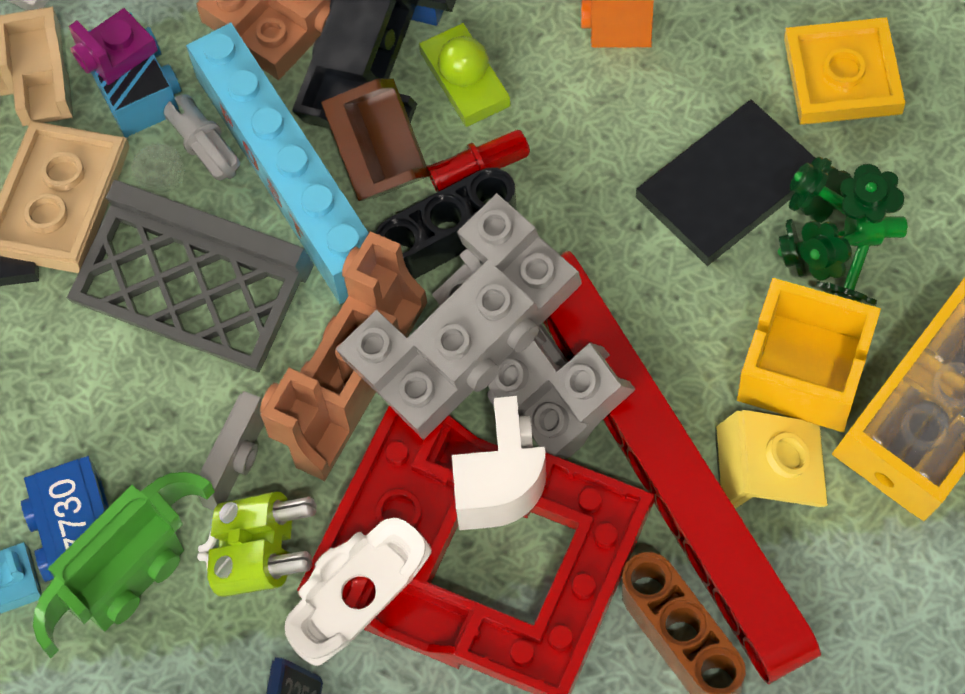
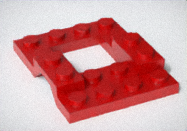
[297,406,654,694]

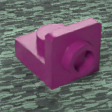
[68,8,158,85]

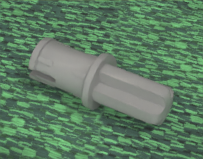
[164,94,240,181]

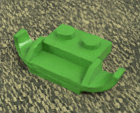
[33,472,215,659]

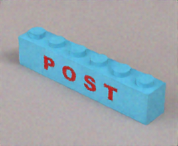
[186,23,369,304]

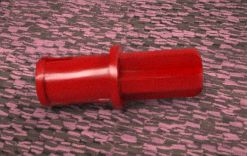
[427,130,530,193]

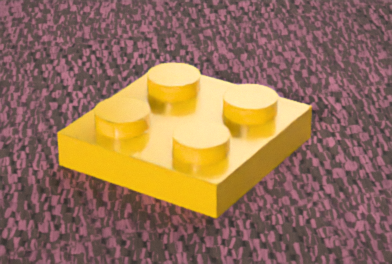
[784,17,905,125]

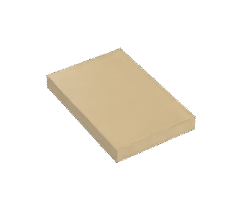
[0,121,130,273]

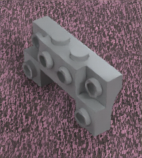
[336,193,582,440]
[432,249,636,460]

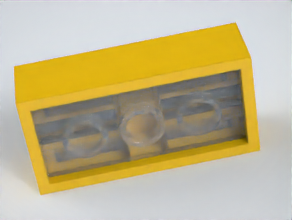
[832,277,965,521]

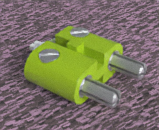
[197,491,316,597]

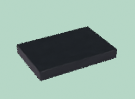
[636,99,815,266]

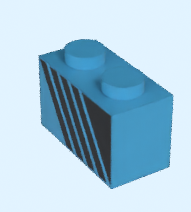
[88,12,181,137]

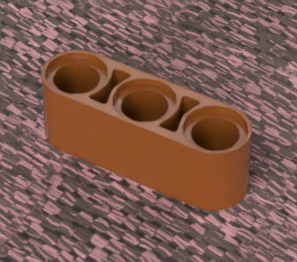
[622,552,746,694]

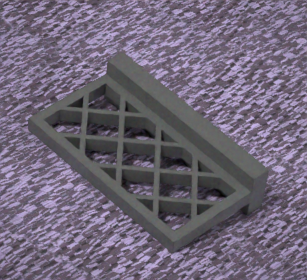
[67,179,314,373]

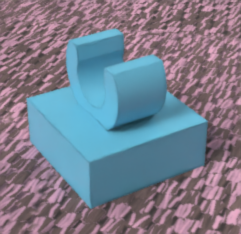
[0,542,42,614]

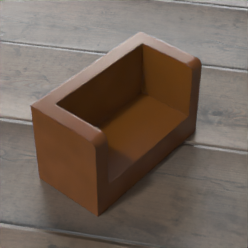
[321,78,430,201]

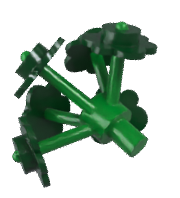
[778,156,908,306]

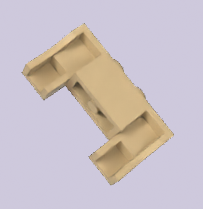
[0,6,73,126]

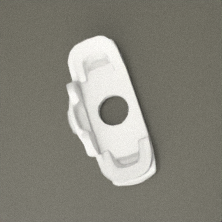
[285,518,432,666]

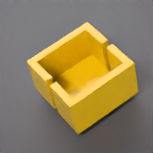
[737,278,881,433]

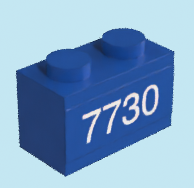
[21,456,109,582]

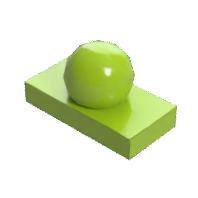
[419,23,511,127]

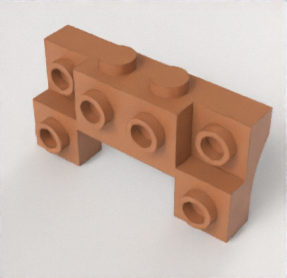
[196,0,331,80]
[260,231,427,481]

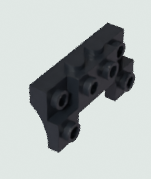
[292,0,456,129]

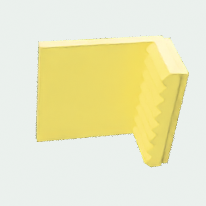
[716,410,827,509]

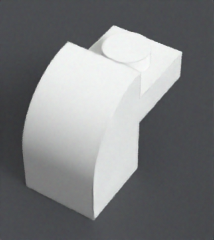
[452,396,546,530]

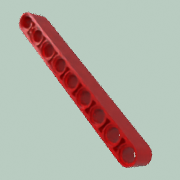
[543,251,821,685]

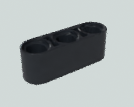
[376,168,517,279]

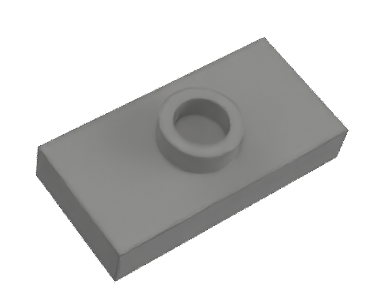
[199,391,264,510]

